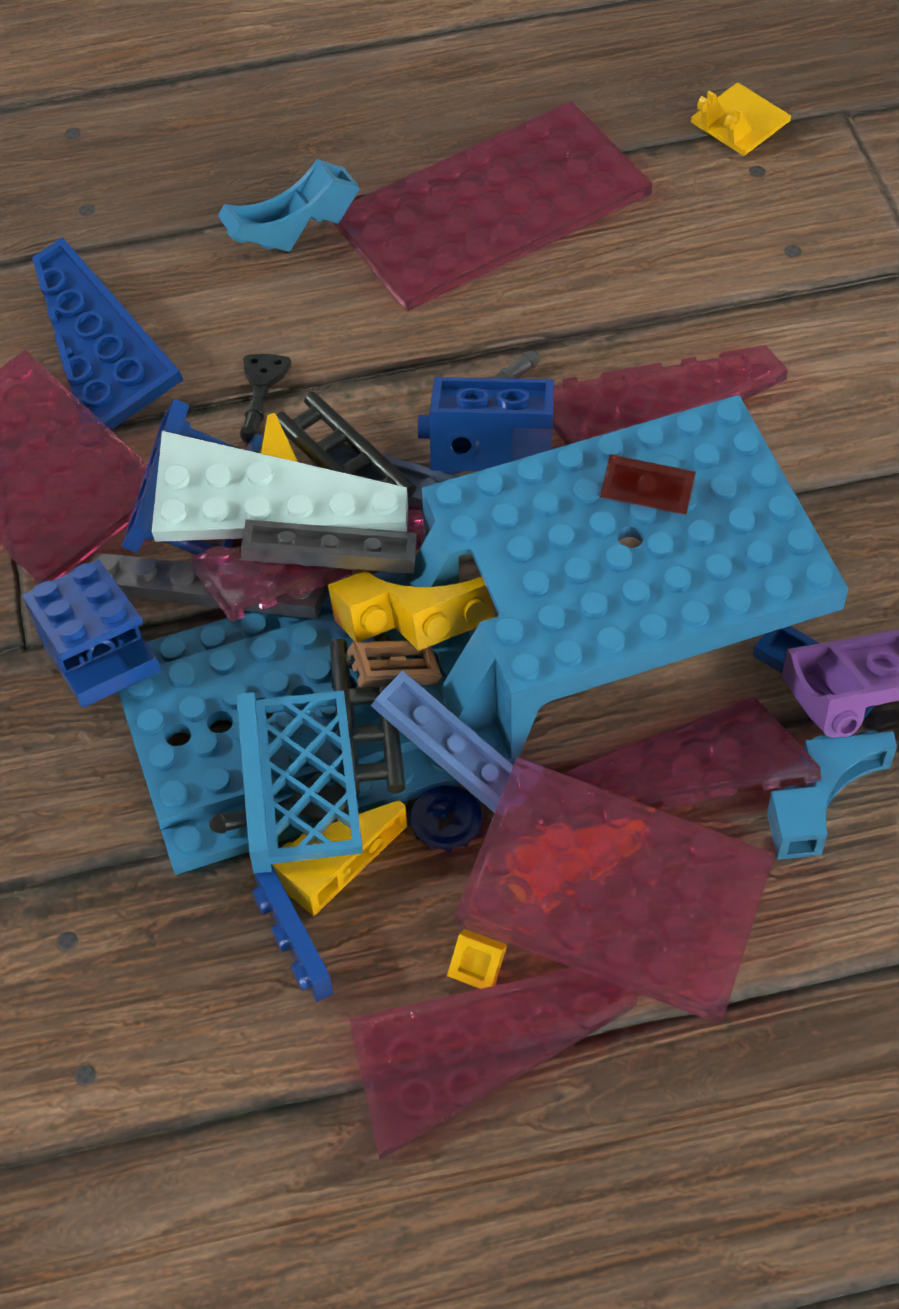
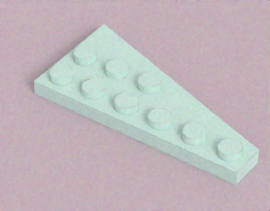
[152,431,408,542]

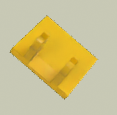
[691,82,791,156]

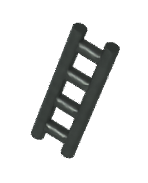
[276,392,416,498]
[330,634,405,797]

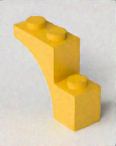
[328,570,495,651]

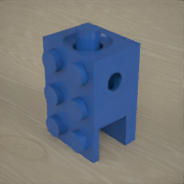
[418,377,554,474]
[22,560,161,708]

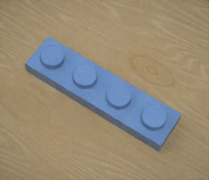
[371,670,538,823]

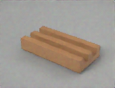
[347,641,442,688]

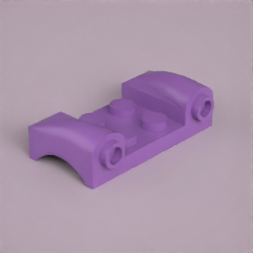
[781,630,899,738]

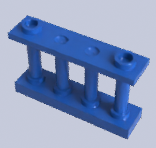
[121,399,263,567]

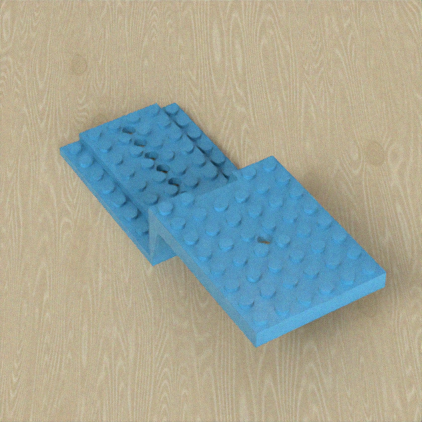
[118,395,849,875]

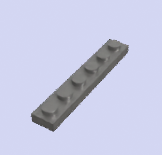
[90,552,329,619]

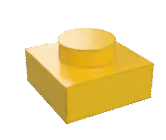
[447,929,507,992]

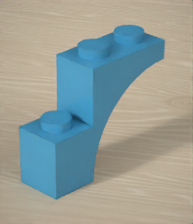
[218,159,360,252]
[767,730,897,860]

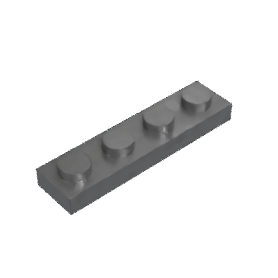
[241,519,416,574]

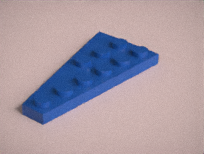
[32,237,184,446]

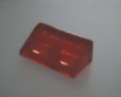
[600,454,697,515]

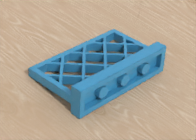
[236,690,363,874]

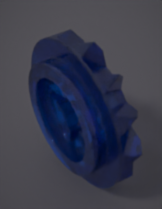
[411,786,482,853]

